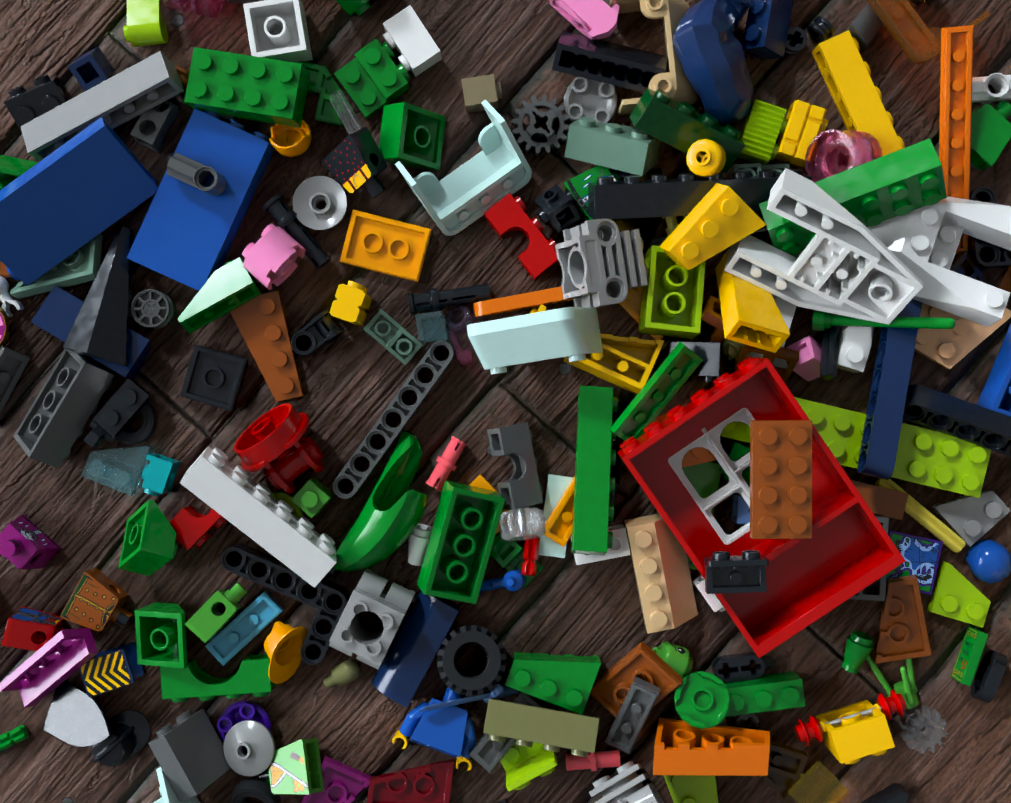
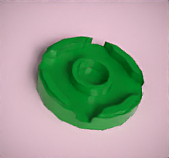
[674,671,731,729]

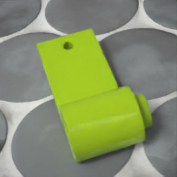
[123,0,168,47]

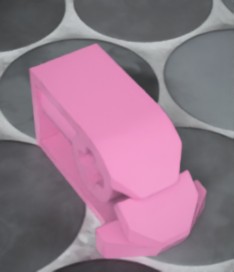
[549,0,620,40]

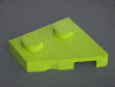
[927,561,991,628]

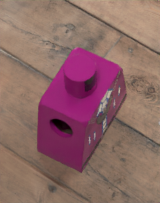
[0,514,62,570]

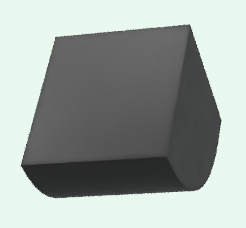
[846,3,883,52]

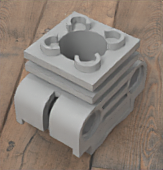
[555,218,648,308]
[329,569,416,669]
[589,761,664,803]

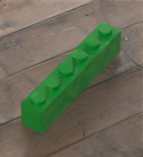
[571,386,618,556]

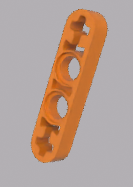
[473,287,573,317]

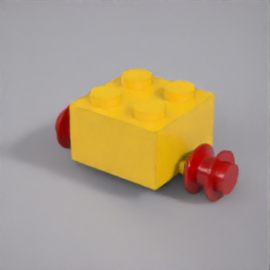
[795,689,907,764]

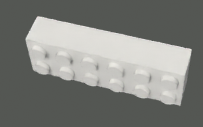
[180,446,337,588]

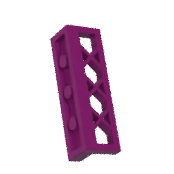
[0,628,98,707]

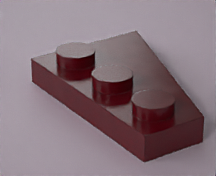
[367,759,454,803]

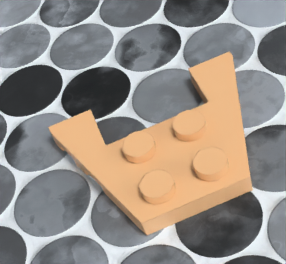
[914,303,1011,369]

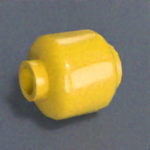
[686,139,726,177]

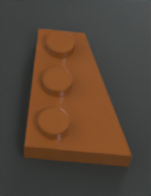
[874,575,931,664]

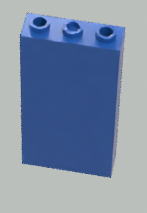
[127,108,275,291]
[0,117,159,286]

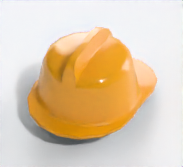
[264,621,308,684]

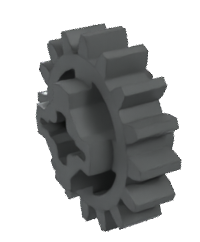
[512,95,570,156]

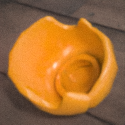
[269,120,311,157]

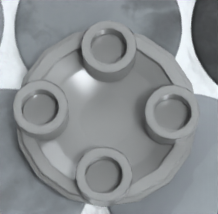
[564,76,617,123]

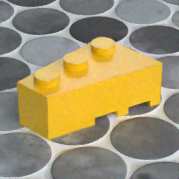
[659,183,766,270]
[564,333,665,394]

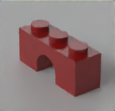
[484,193,559,281]
[169,506,228,551]

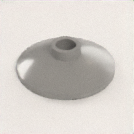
[293,176,347,231]
[223,720,275,776]

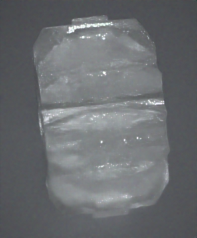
[499,507,546,541]
[898,705,949,754]

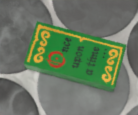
[951,626,988,686]

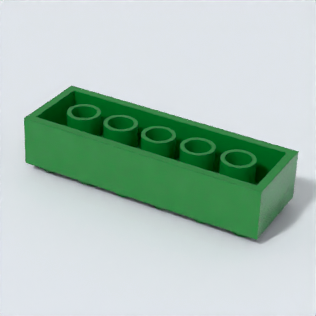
[759,138,947,256]

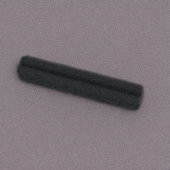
[820,314,840,380]

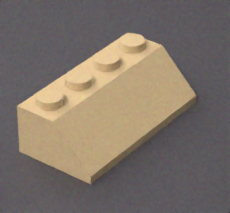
[624,513,698,634]

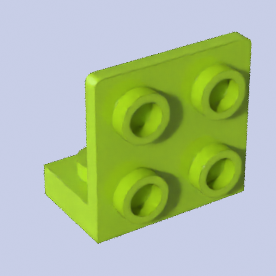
[500,742,558,791]

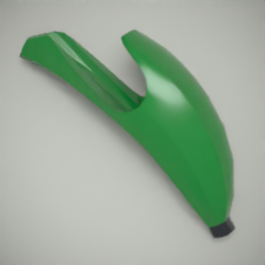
[329,430,427,576]

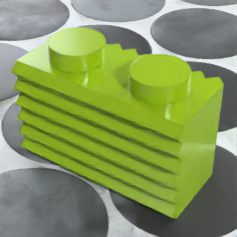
[738,99,788,165]

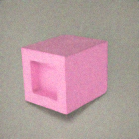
[786,335,822,381]

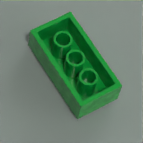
[184,47,310,128]
[417,480,505,604]

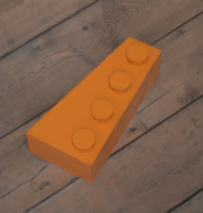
[653,717,770,776]

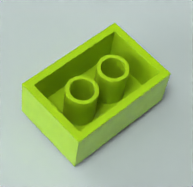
[638,245,706,339]

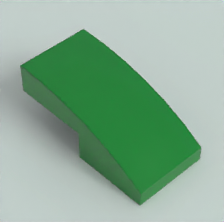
[490,529,544,587]

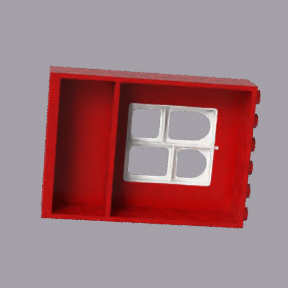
[617,356,905,658]

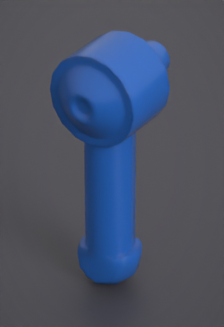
[479,569,526,594]

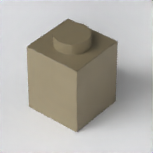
[461,74,503,113]

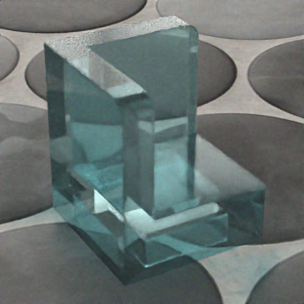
[415,311,448,343]

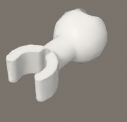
[0,276,24,317]

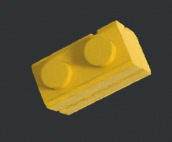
[775,100,828,167]
[329,281,372,326]

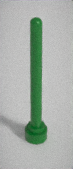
[812,310,956,331]

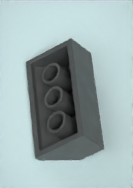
[13,348,114,468]

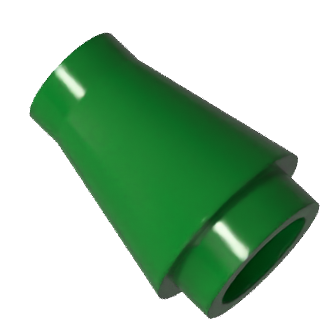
[841,630,874,674]

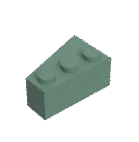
[565,117,662,176]

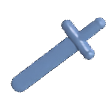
[419,684,520,711]

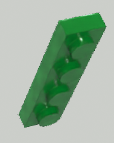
[610,342,703,441]

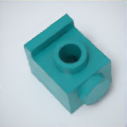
[142,453,181,496]

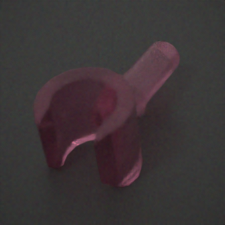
[447,329,473,365]

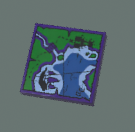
[886,530,943,595]

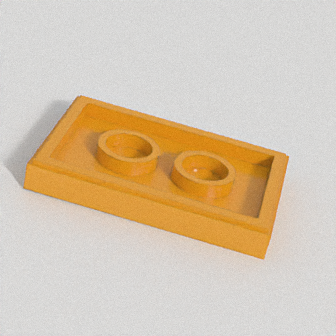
[340,209,432,283]

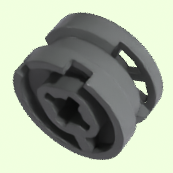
[131,289,176,329]

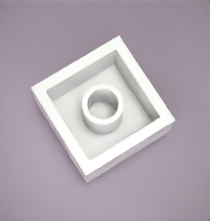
[243,0,313,63]

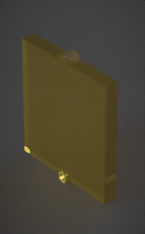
[787,760,848,803]

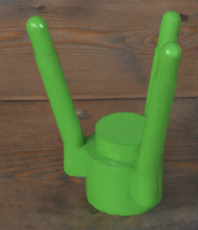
[866,655,919,709]

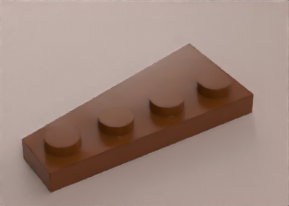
[230,291,305,402]

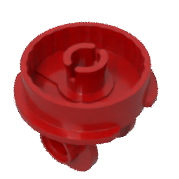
[234,403,324,494]

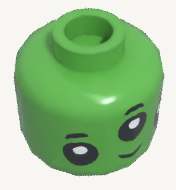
[653,641,693,678]

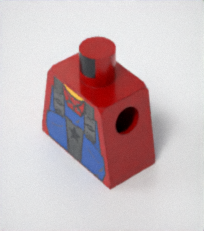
[1,606,66,651]

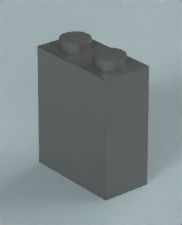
[148,709,231,802]

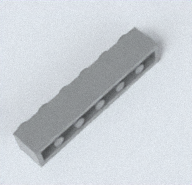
[21,51,184,161]

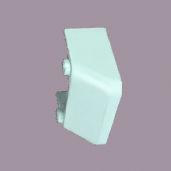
[395,99,532,236]
[467,307,603,375]

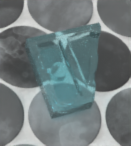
[81,446,153,496]

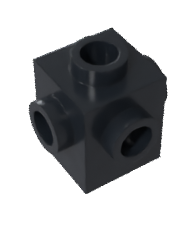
[534,184,581,234]

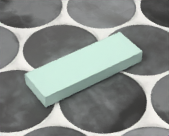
[538,474,573,558]

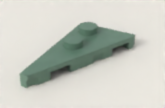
[10,233,103,299]

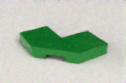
[299,61,348,127]

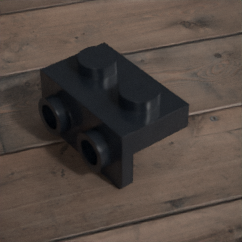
[4,74,68,132]
[704,550,769,594]

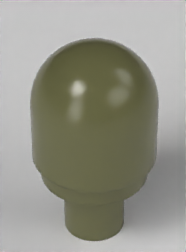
[323,660,360,689]

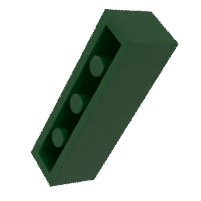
[630,88,745,173]

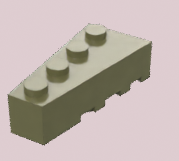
[483,698,599,757]

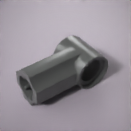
[166,152,226,196]

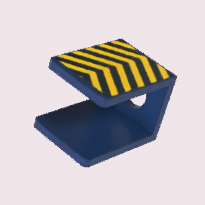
[79,642,146,697]

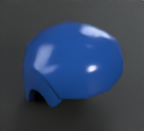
[966,539,1011,583]

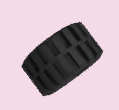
[437,625,506,696]

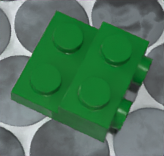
[334,39,410,120]

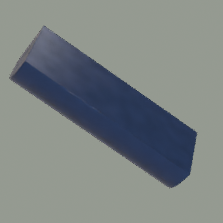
[31,285,151,379]
[372,590,460,707]

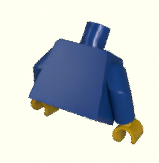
[392,687,476,771]

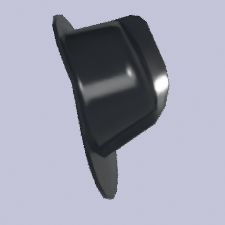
[91,710,151,767]

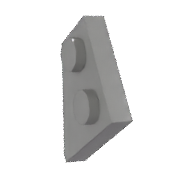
[932,490,1011,547]

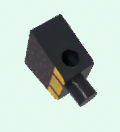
[321,127,387,199]

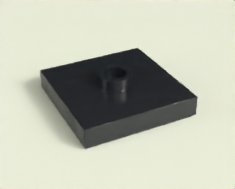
[180,344,249,411]

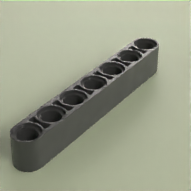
[333,341,455,499]

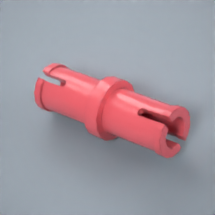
[426,436,467,491]
[565,749,621,772]

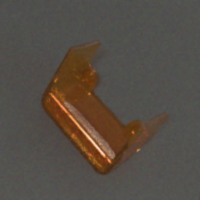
[866,0,990,64]

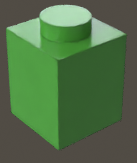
[292,477,335,518]

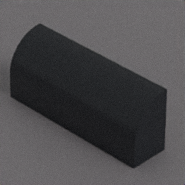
[552,31,667,93]

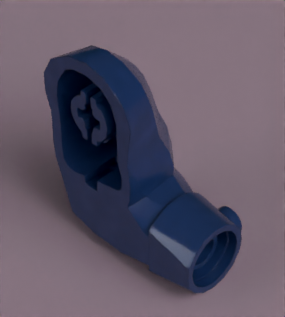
[672,0,754,125]

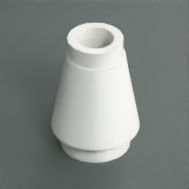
[408,524,432,566]

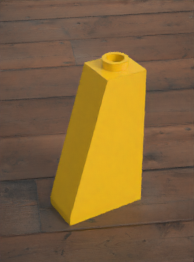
[715,249,790,353]

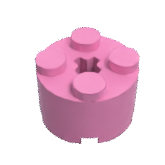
[242,224,306,290]

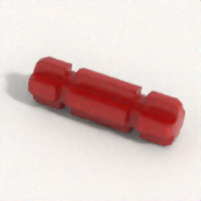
[521,523,541,577]

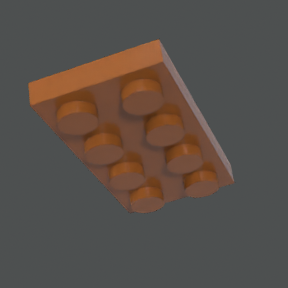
[750,420,812,539]

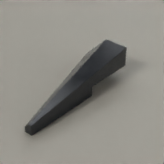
[63,226,133,367]

